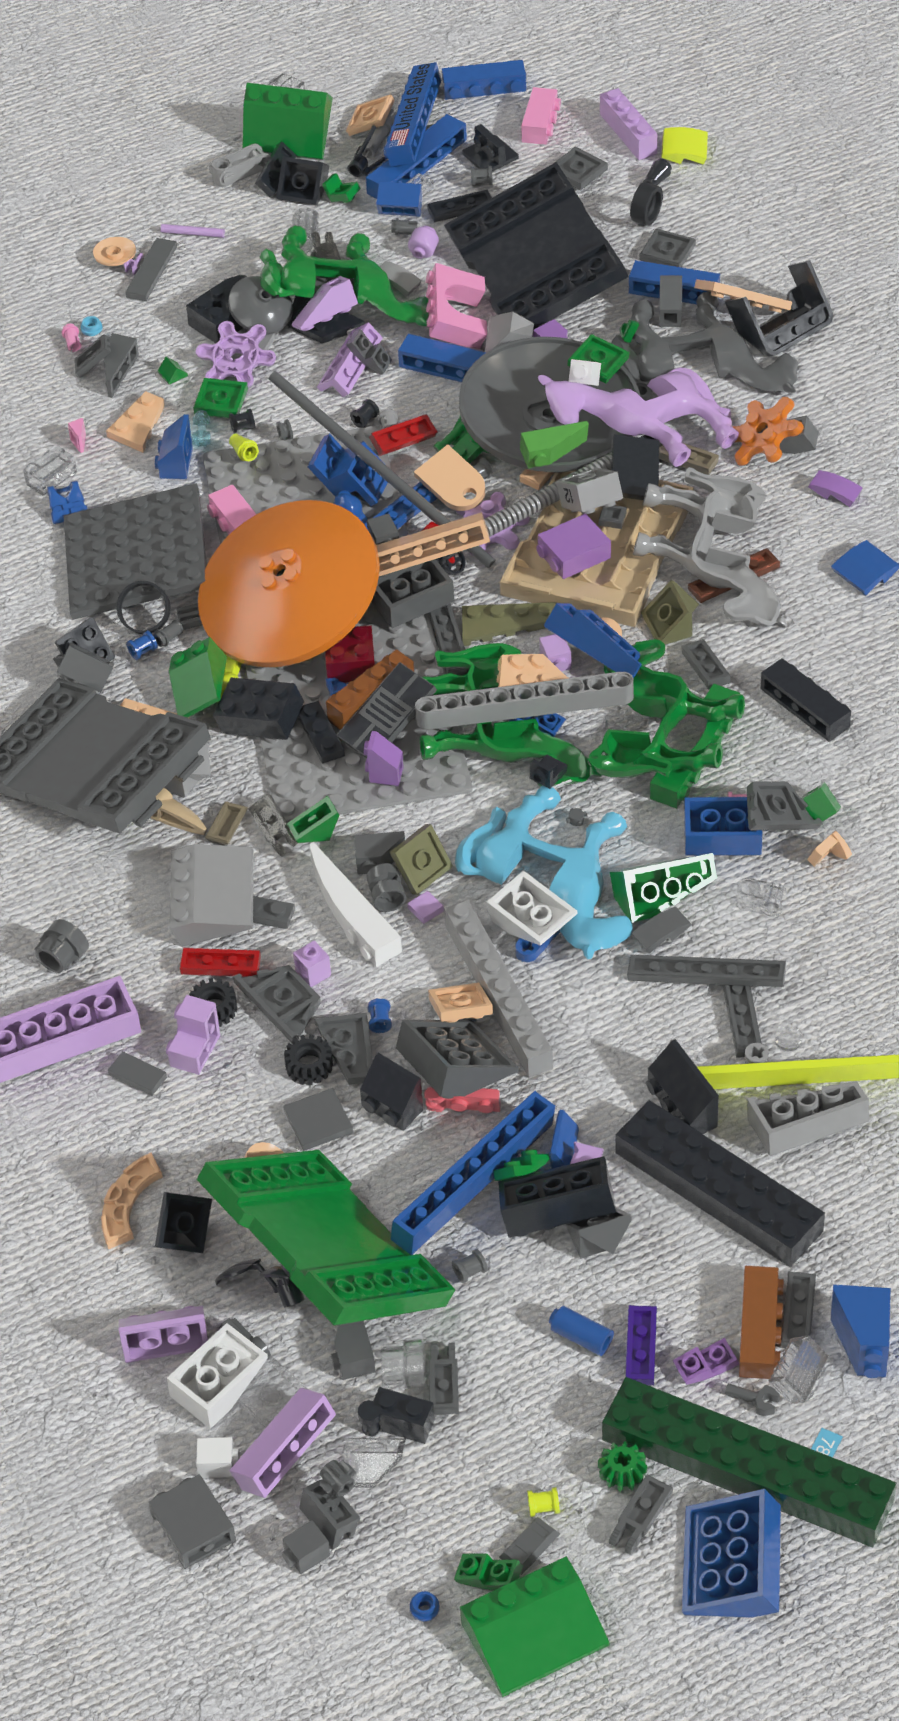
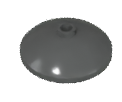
[228,276,293,335]

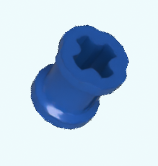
[126,631,158,660]
[367,998,392,1033]

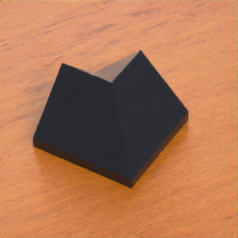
[155,1192,212,1253]

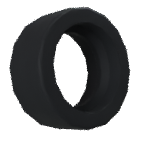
[630,182,663,226]

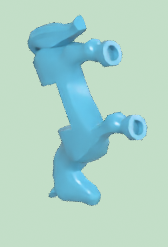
[455,786,633,959]

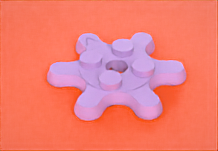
[196,321,276,389]
[456,492,530,555]

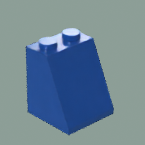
[830,1284,891,1378]

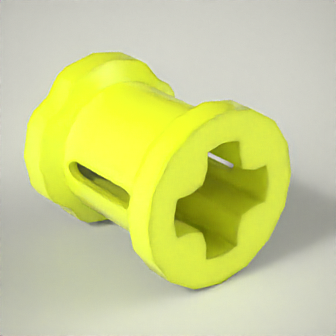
[527,1487,560,1517]

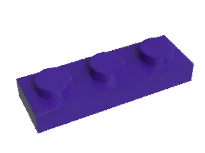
[626,1305,657,1385]

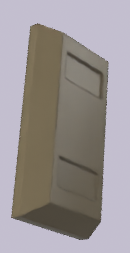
[205,801,248,846]

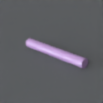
[161,224,225,238]

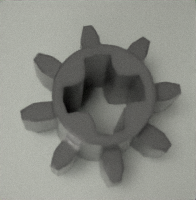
[319,1460,356,1497]

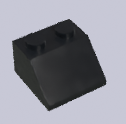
[276,156,330,205]
[360,1053,423,1131]

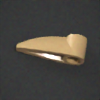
[151,788,207,835]

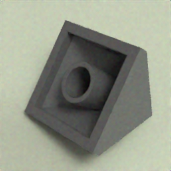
[566,1208,632,1259]

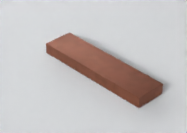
[688,548,780,603]

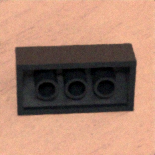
[498,1156,616,1238]

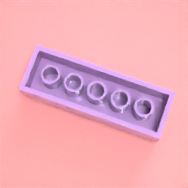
[0,976,141,1083]

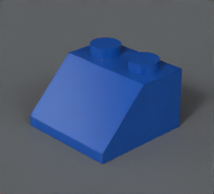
[155,414,193,479]

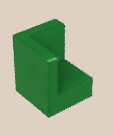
[802,782,841,822]

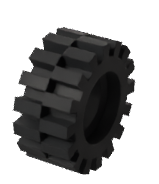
[189,978,237,1027]
[284,1034,333,1085]

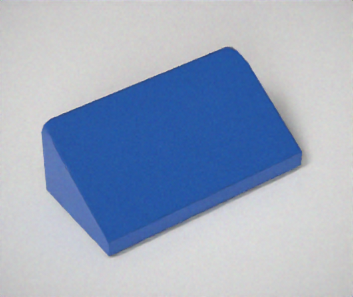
[550,1110,579,1168]

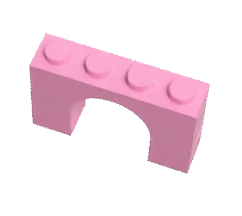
[426,263,487,349]

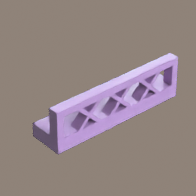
[317,322,383,397]

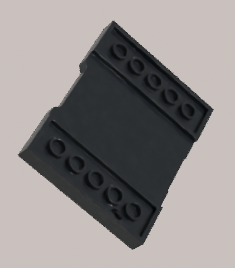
[444,162,629,330]

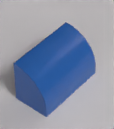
[376,181,422,217]

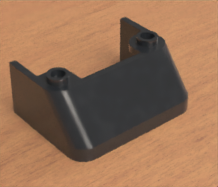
[725,260,833,356]

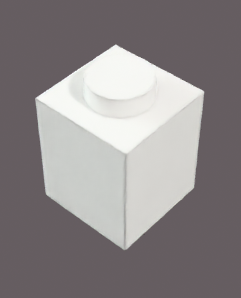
[569,359,601,386]
[196,1437,240,1478]

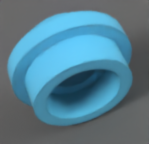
[80,316,103,336]

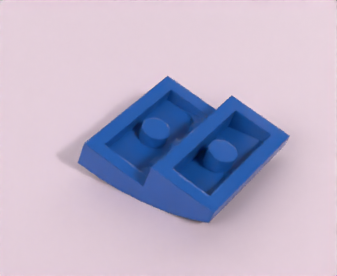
[831,540,899,596]

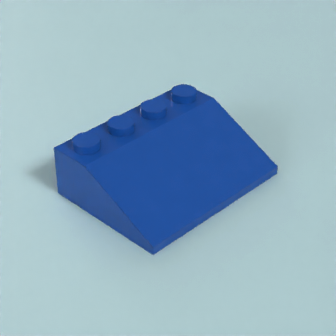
[682,1489,781,1618]

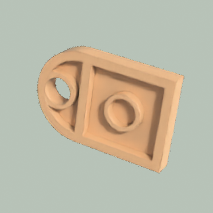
[414,445,485,511]

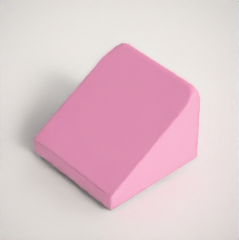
[68,418,86,453]

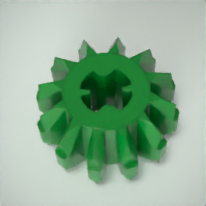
[598,1441,647,1492]

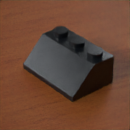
[646,1039,719,1134]

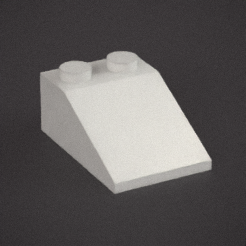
[487,871,578,945]
[167,1323,268,1429]

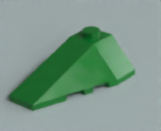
[610,853,717,922]

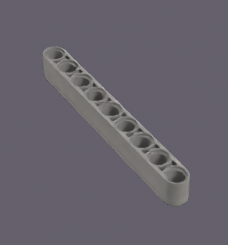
[415,672,634,730]

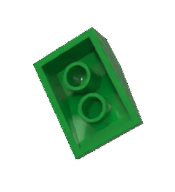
[169,637,227,718]

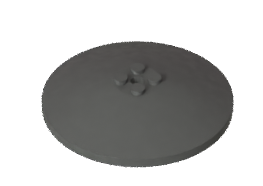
[459,337,641,472]

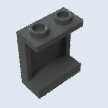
[148,1474,236,1569]

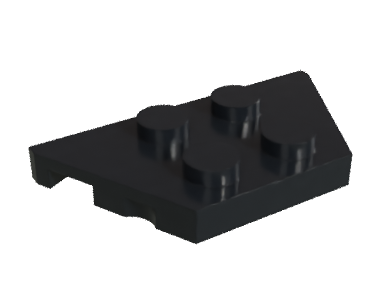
[288,295,365,344]

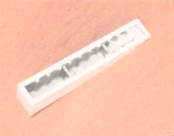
[309,842,402,967]

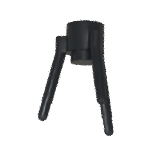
[347,125,386,177]

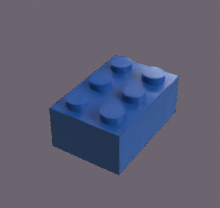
[684,797,762,856]

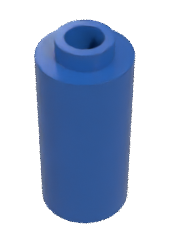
[549,1306,614,1356]

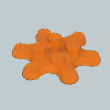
[732,397,804,466]

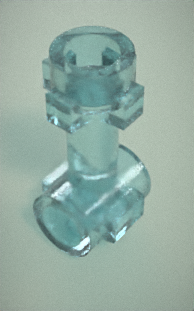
[192,410,211,447]

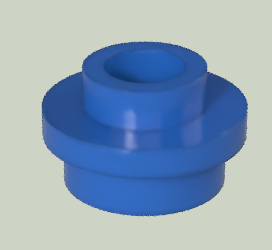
[410,1591,440,1621]

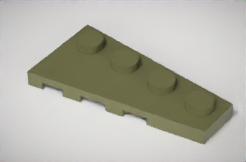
[462,602,557,646]

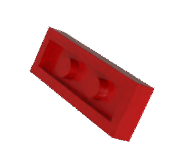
[369,414,438,456]
[180,948,261,977]

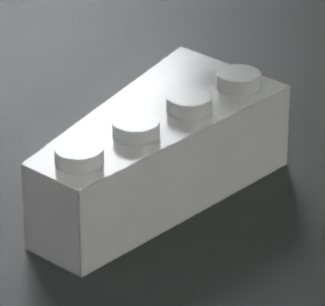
[747,1081,869,1156]

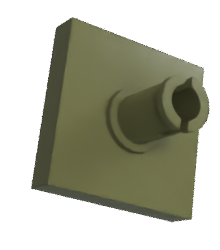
[390,824,453,895]

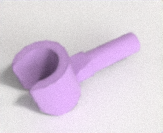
[124,253,144,274]

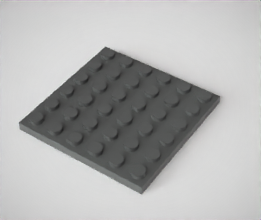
[64,483,207,620]

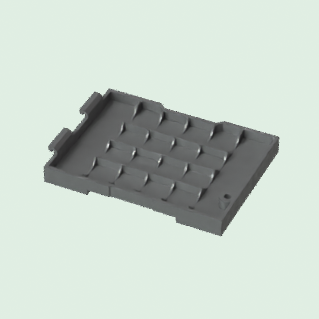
[0,678,211,834]

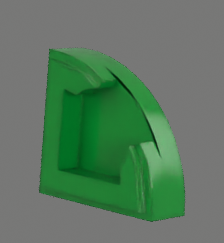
[619,320,639,343]

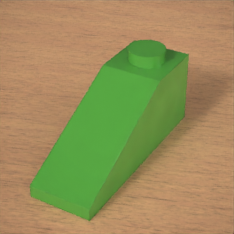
[520,421,589,468]

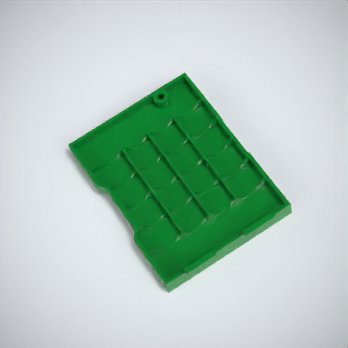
[196,1150,456,1326]

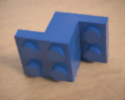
[307,434,388,506]

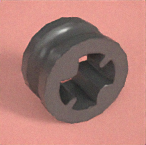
[276,419,293,440]

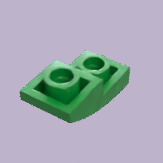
[494,1150,550,1181]
[454,1553,523,1590]

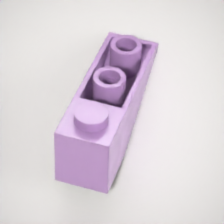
[292,276,358,331]

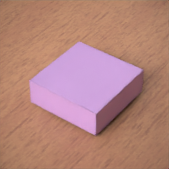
[408,891,444,924]

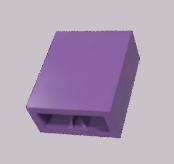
[536,513,611,579]

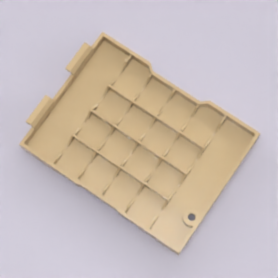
[500,470,694,627]

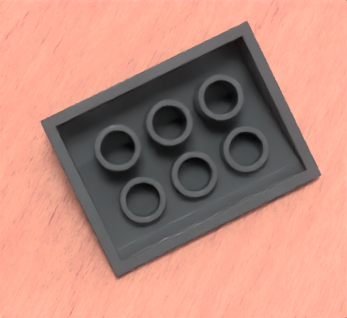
[396,1020,519,1099]

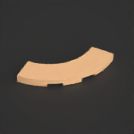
[101,1153,163,1249]

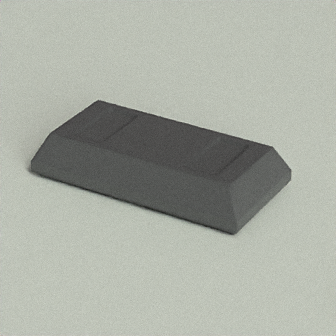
[499,1516,560,1575]

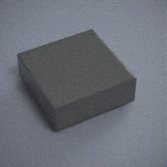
[599,505,627,529]

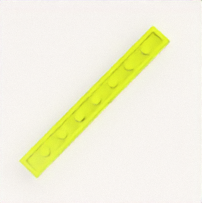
[697,1054,899,1089]

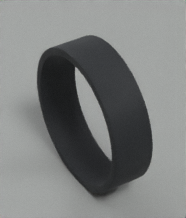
[116,581,171,634]

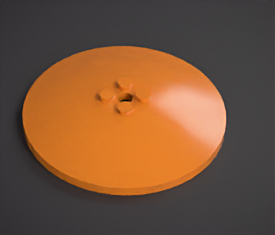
[198,500,380,668]

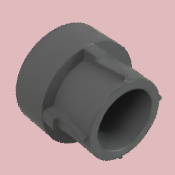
[34,919,89,973]

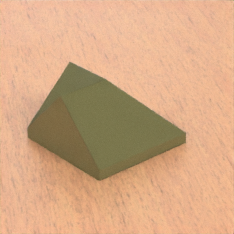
[641,580,699,645]

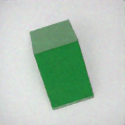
[287,796,339,843]

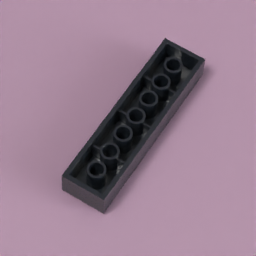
[615,1100,825,1268]

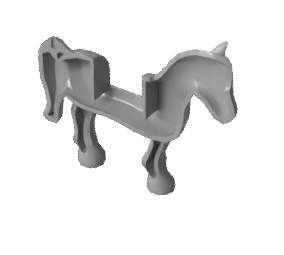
[633,467,787,628]

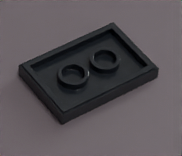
[612,434,660,500]

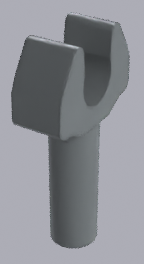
[725,1383,780,1416]

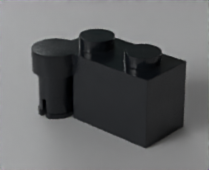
[358,1387,435,1444]

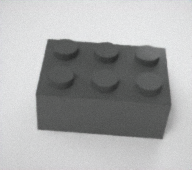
[371,559,454,628]

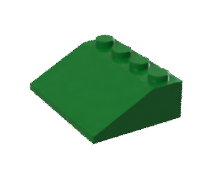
[242,82,333,160]
[460,1556,610,1697]

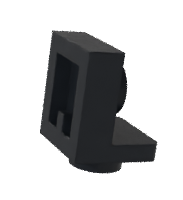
[529,754,567,789]

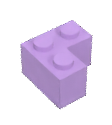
[166,995,220,1075]

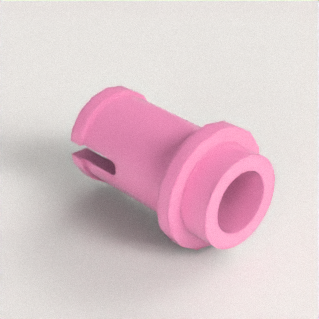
[62,323,81,352]

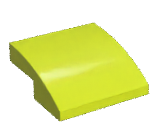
[661,127,708,165]

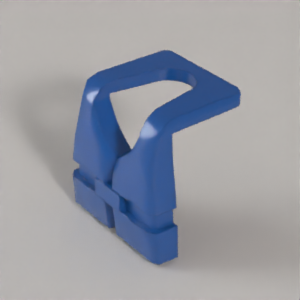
[47,481,88,524]

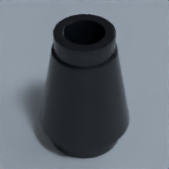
[643,158,672,185]

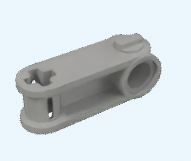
[209,144,270,187]

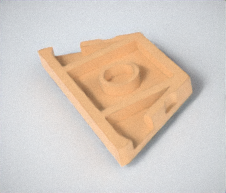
[497,654,568,687]

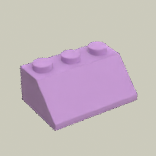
[119,1306,208,1363]

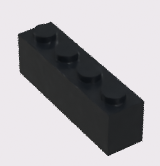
[760,658,851,742]

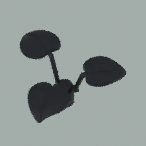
[215,1258,305,1308]

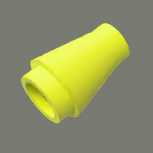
[229,434,259,461]

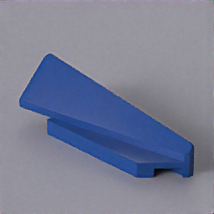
[544,603,642,678]

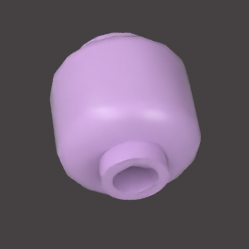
[408,226,439,259]

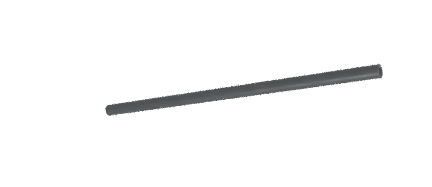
[268,371,496,568]

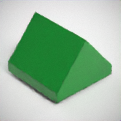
[158,356,188,385]

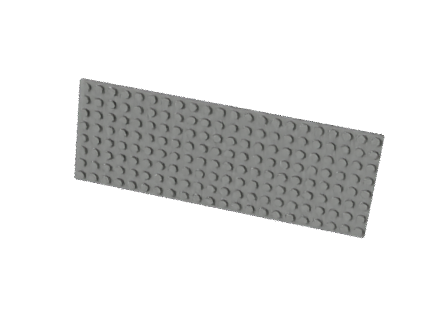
[203,426,473,824]

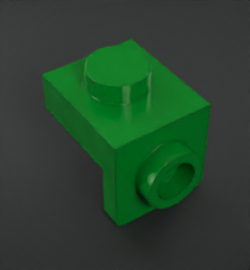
[323,173,361,203]

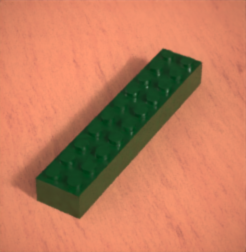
[602,1377,897,1548]

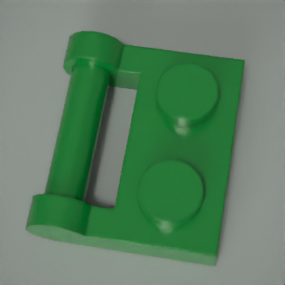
[433,419,484,464]

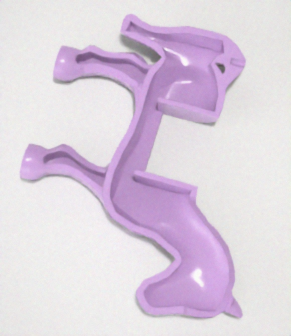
[538,368,739,467]

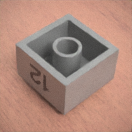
[556,467,623,514]

